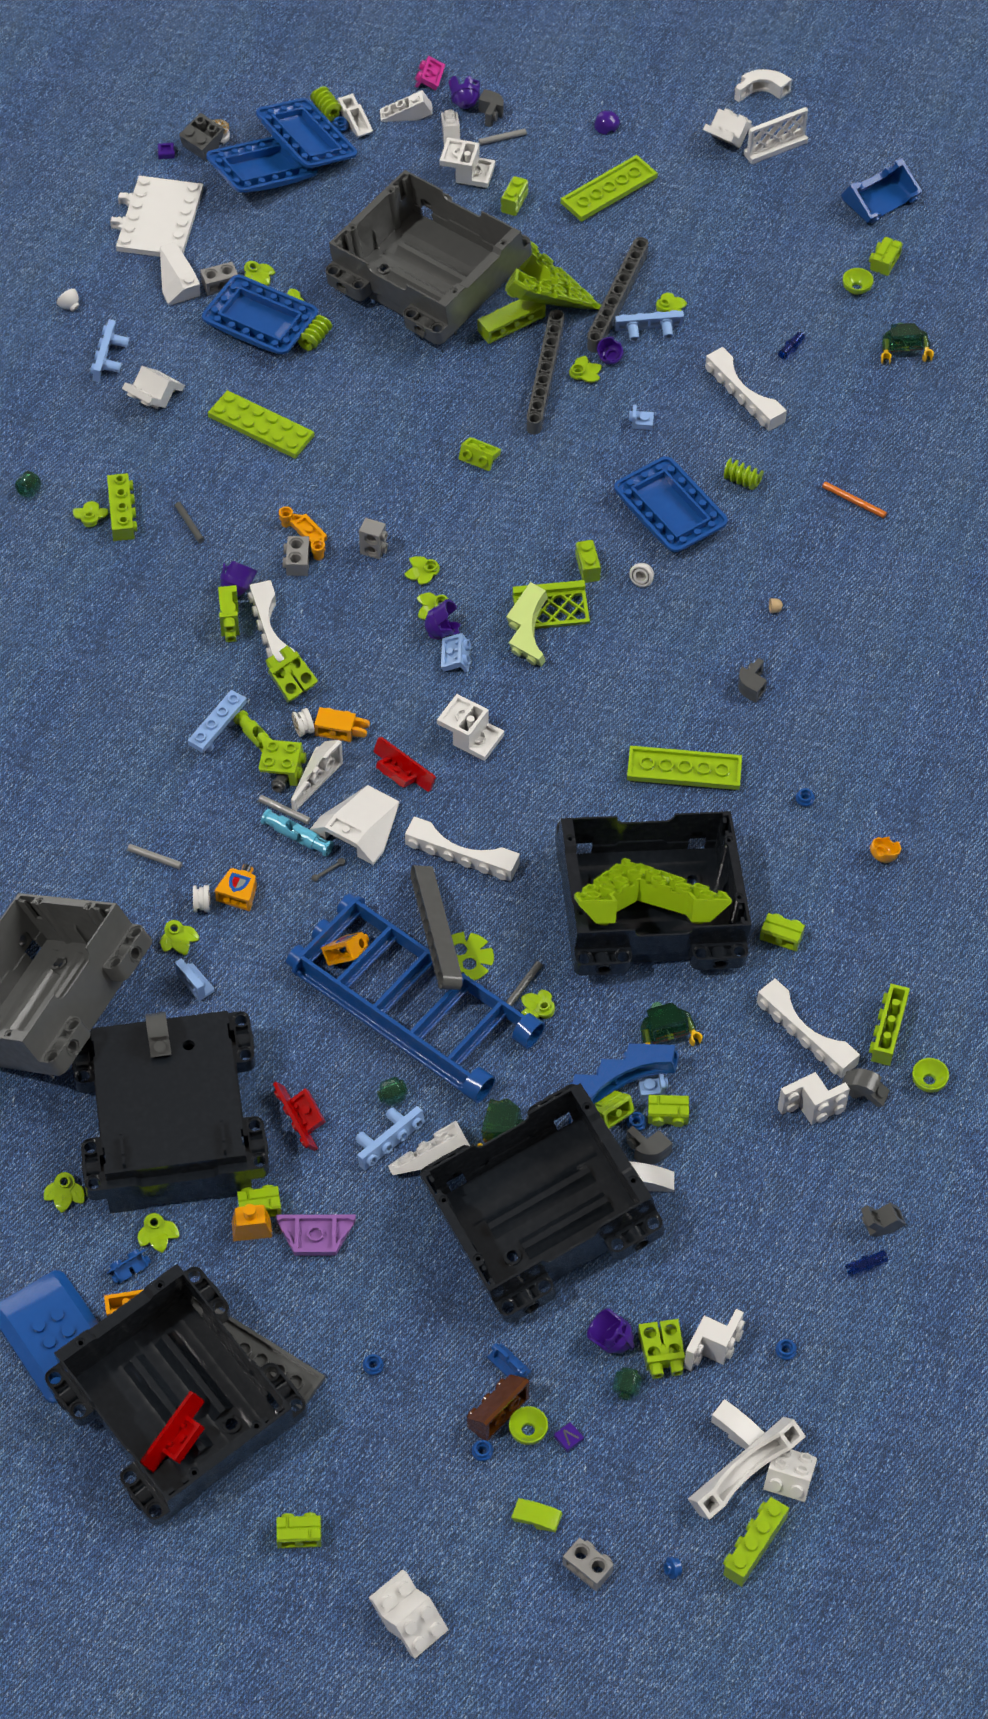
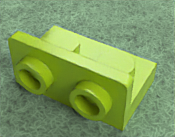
[458,437,501,471]

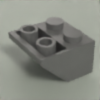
[179,112,225,162]

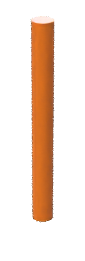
[822,481,887,519]

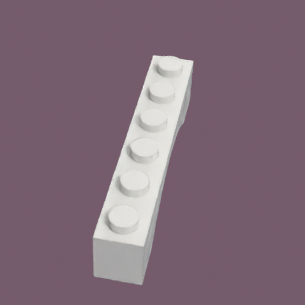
[705,347,787,431]
[247,580,295,662]
[405,817,520,882]
[757,979,860,1078]
[688,1417,806,1519]

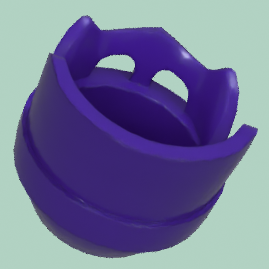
[449,76,480,109]
[219,561,258,597]
[424,599,461,640]
[587,1308,635,1354]

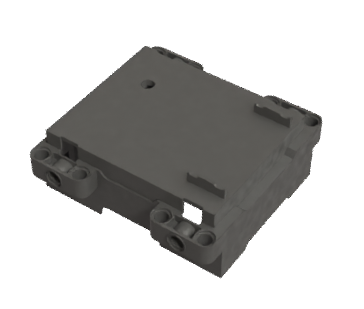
[325,170,532,344]
[0,893,152,1078]

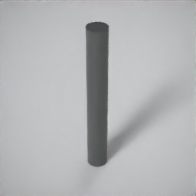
[175,502,204,543]
[506,961,543,1006]

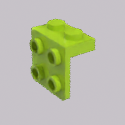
[259,740,306,786]

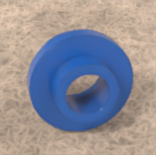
[332,116,349,132]
[796,788,815,807]
[626,1112,647,1131]
[775,1339,797,1360]
[363,1354,384,1375]
[472,1440,493,1462]
[663,1557,682,1579]

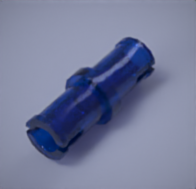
[778,332,805,360]
[845,1250,888,1277]

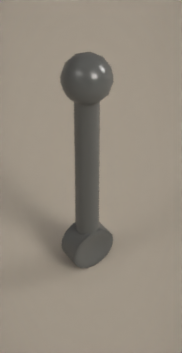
[311,858,345,882]

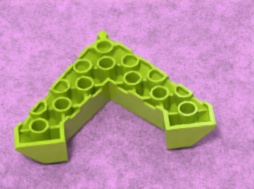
[505,242,602,310]
[574,858,732,925]

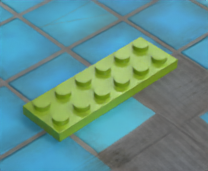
[560,155,658,222]
[208,390,314,459]
[627,746,742,790]

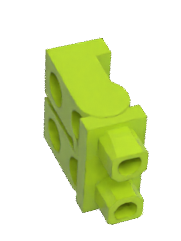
[218,585,240,642]
[265,645,318,703]
[637,1319,685,1379]

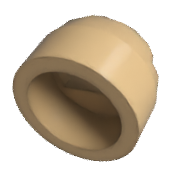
[769,598,783,613]

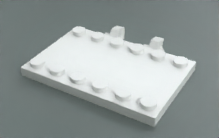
[110,176,204,257]

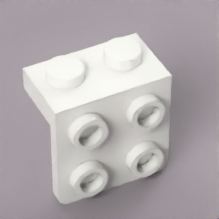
[763,1449,817,1502]

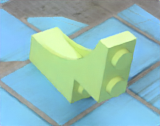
[506,582,548,667]

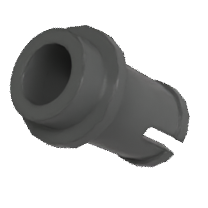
[271,774,289,793]

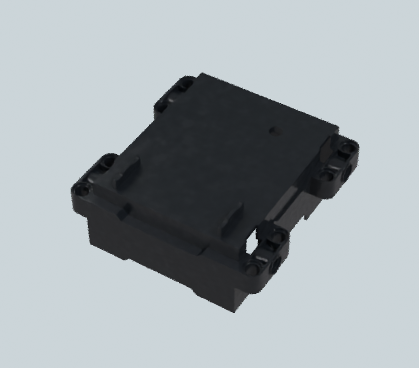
[555,811,752,976]
[72,1011,270,1214]
[420,1083,665,1323]
[45,1264,307,1526]

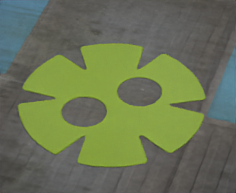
[451,932,494,980]

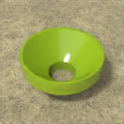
[842,268,873,295]
[912,1058,949,1093]
[509,1406,548,1445]

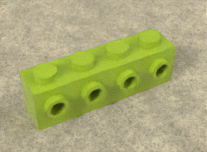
[477,299,546,344]
[107,473,138,541]
[869,984,910,1066]
[723,1497,789,1587]

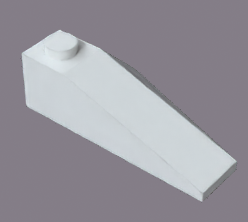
[160,242,200,306]
[291,740,343,811]
[388,1121,470,1175]

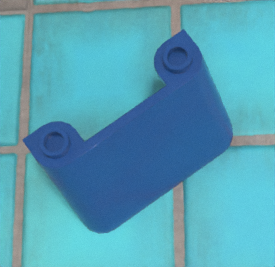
[840,158,922,224]

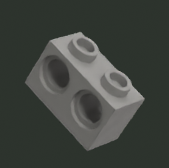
[200,262,238,296]
[359,518,388,559]
[283,536,310,576]
[562,1537,614,1592]

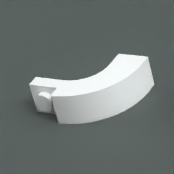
[734,69,792,102]

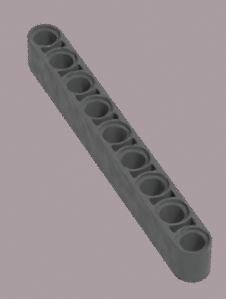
[587,237,648,353]
[526,310,564,435]
[411,865,462,990]

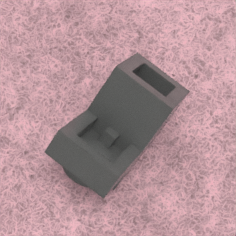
[478,89,504,127]
[738,658,767,703]
[145,1011,171,1057]
[842,1068,890,1107]
[626,1126,673,1164]
[861,1202,906,1237]

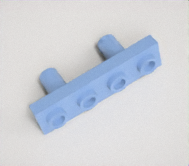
[614,310,684,343]
[90,319,129,382]
[187,690,247,753]
[356,1106,425,1171]

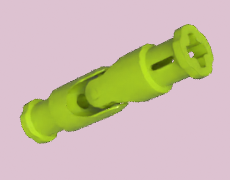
[233,710,272,752]

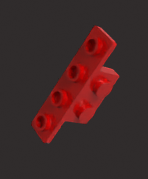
[373,737,436,792]
[273,1082,326,1151]
[140,1391,205,1472]

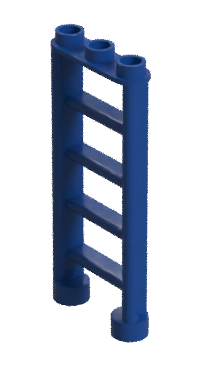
[286,894,545,1103]

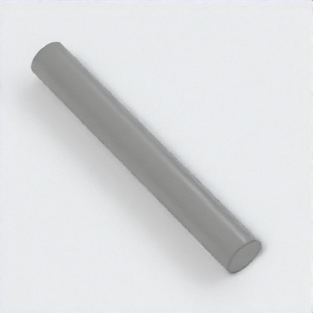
[478,128,527,145]
[258,795,311,825]
[127,844,182,870]

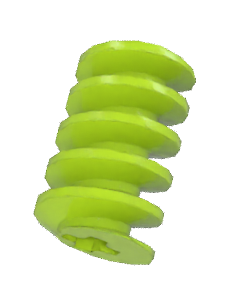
[310,86,341,121]
[298,315,332,351]
[724,458,764,490]

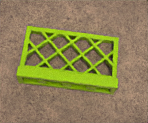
[512,580,590,629]

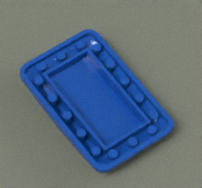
[256,98,357,168]
[206,136,318,193]
[202,275,318,354]
[614,456,728,552]
[0,1270,98,1403]

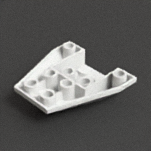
[310,785,399,865]

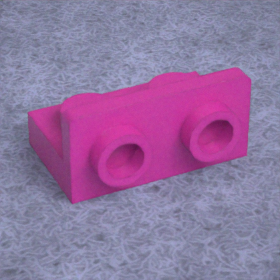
[415,56,445,90]

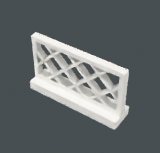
[743,107,808,164]

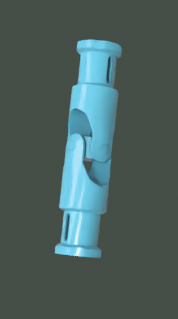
[261,809,334,857]

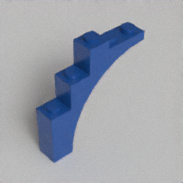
[569,1043,679,1124]

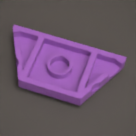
[276,1215,356,1256]

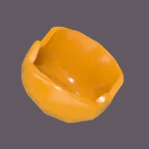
[870,836,902,863]

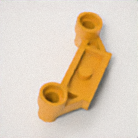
[279,507,327,560]

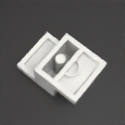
[703,108,754,148]
[440,138,495,188]
[122,366,185,409]
[437,694,504,761]
[778,1072,850,1125]
[684,1309,745,1371]
[369,1569,448,1658]

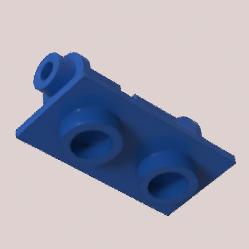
[107,1249,151,1284]
[487,1343,531,1378]

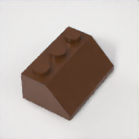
[467,1374,530,1441]

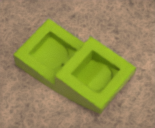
[511,1498,562,1532]

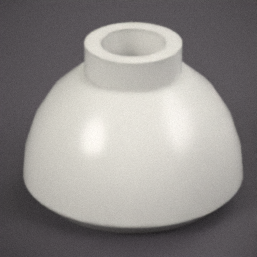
[57,288,80,312]
[629,563,654,587]

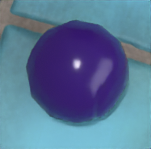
[594,110,620,135]
[597,337,624,365]

